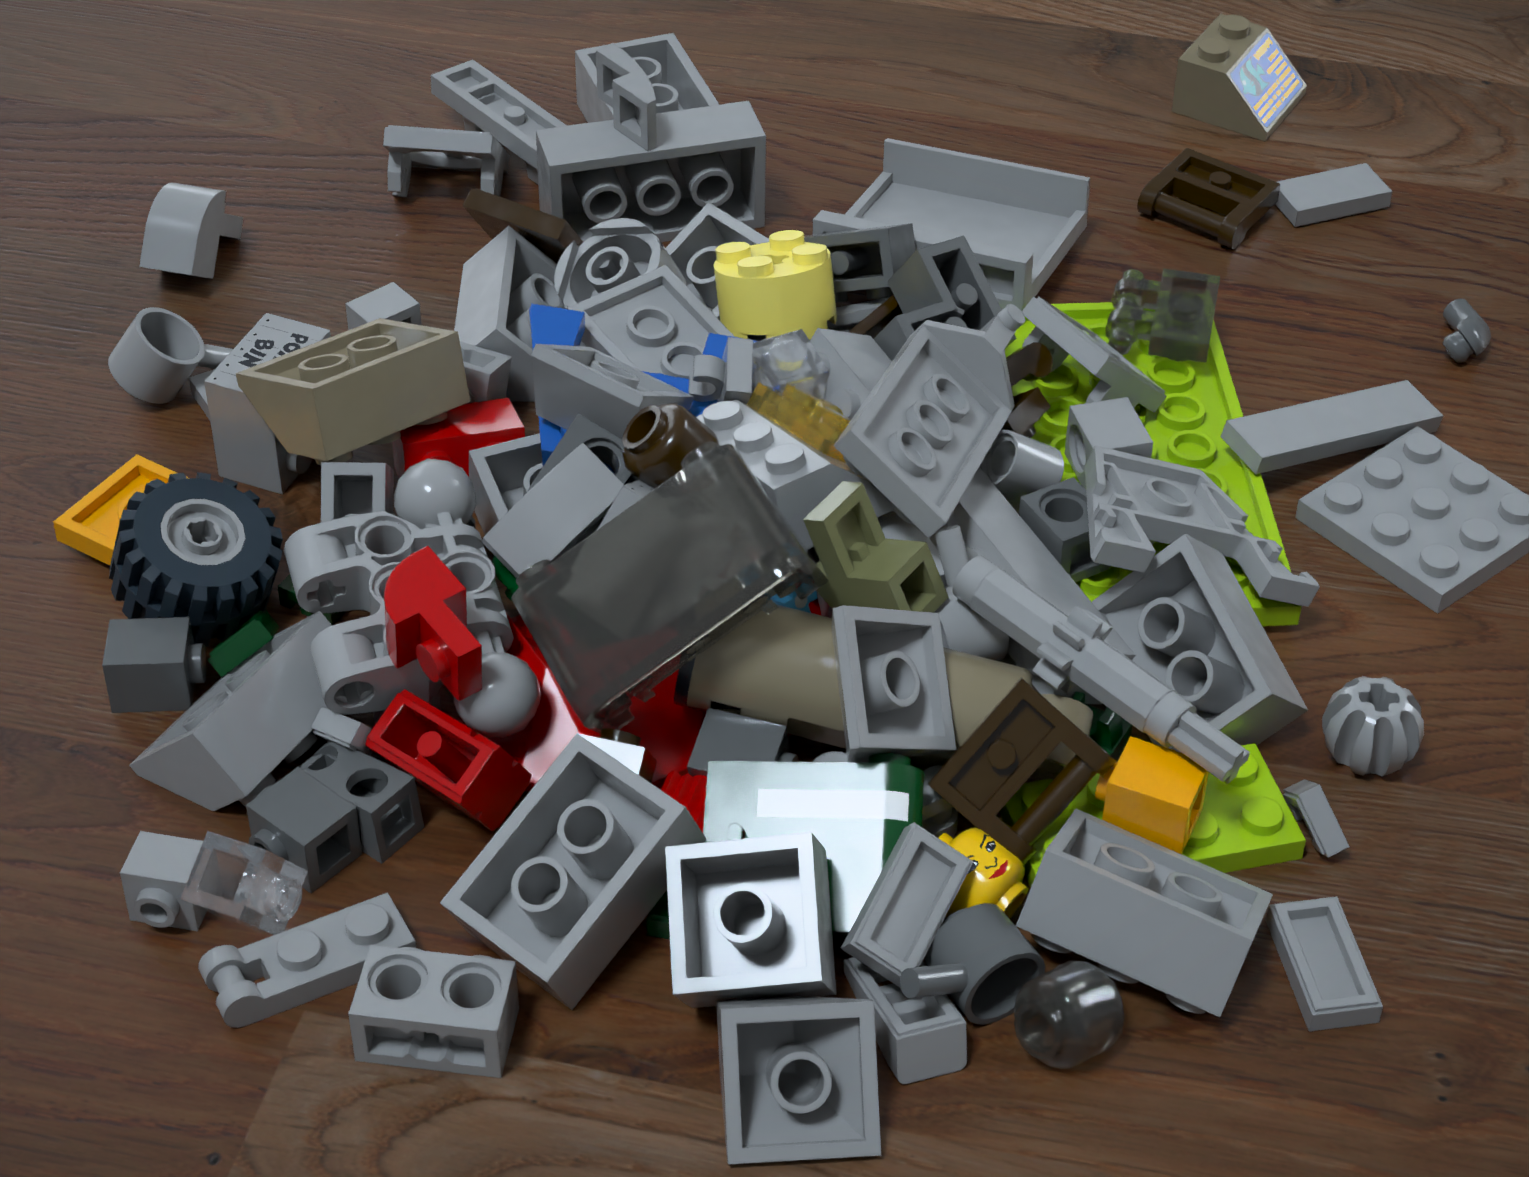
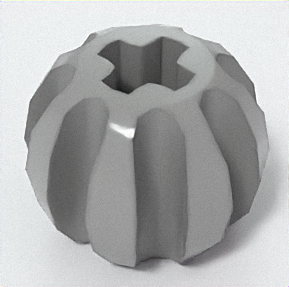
[1322,676,1424,776]

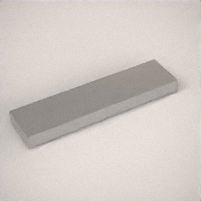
[1220,380,1444,474]

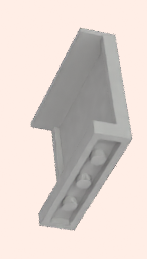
[813,138,1091,312]

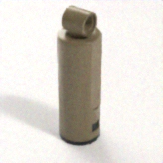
[674,586,1093,780]

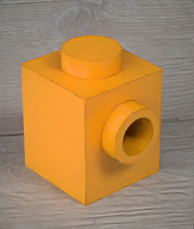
[1095,736,1209,854]

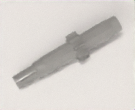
[952,555,1250,783]

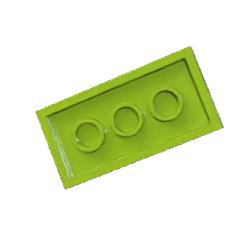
[999,743,1306,887]

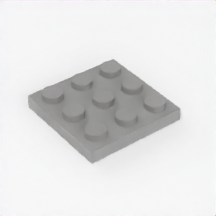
[1295,426,1529,614]

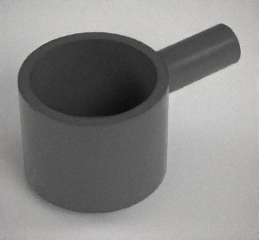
[900,903,1045,1024]

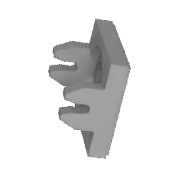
[383,125,510,197]
[1022,296,1167,412]

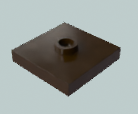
[463,188,583,264]

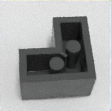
[874,235,1017,361]

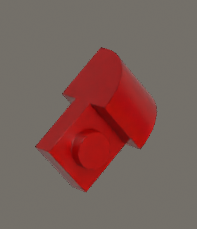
[384,546,482,702]

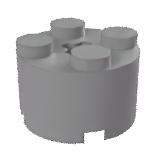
[554,218,687,309]

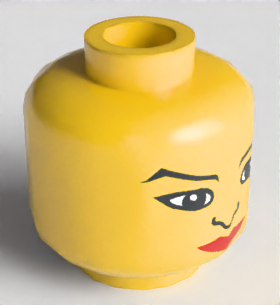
[938,828,1029,919]

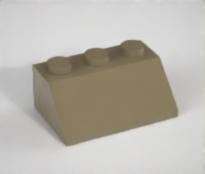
[235,318,470,465]

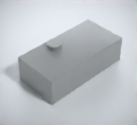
[536,101,766,242]

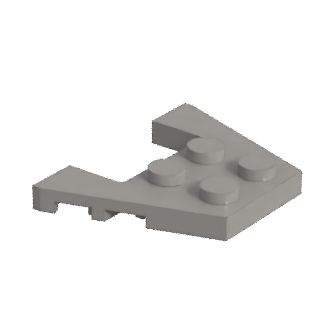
[1084,446,1320,607]

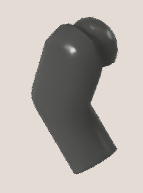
[1443,298,1491,363]

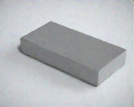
[1276,163,1392,227]
[841,822,973,988]
[1266,896,1383,1031]

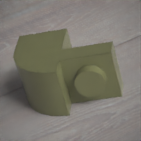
[803,481,949,613]

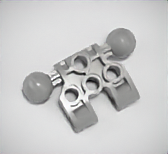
[284,458,541,738]

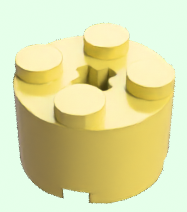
[714,230,837,346]

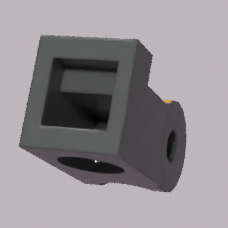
[295,741,424,864]

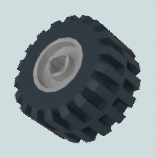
[109,472,283,647]

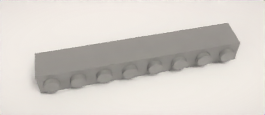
[790,328,1135,704]

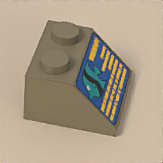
[1172,13,1307,142]

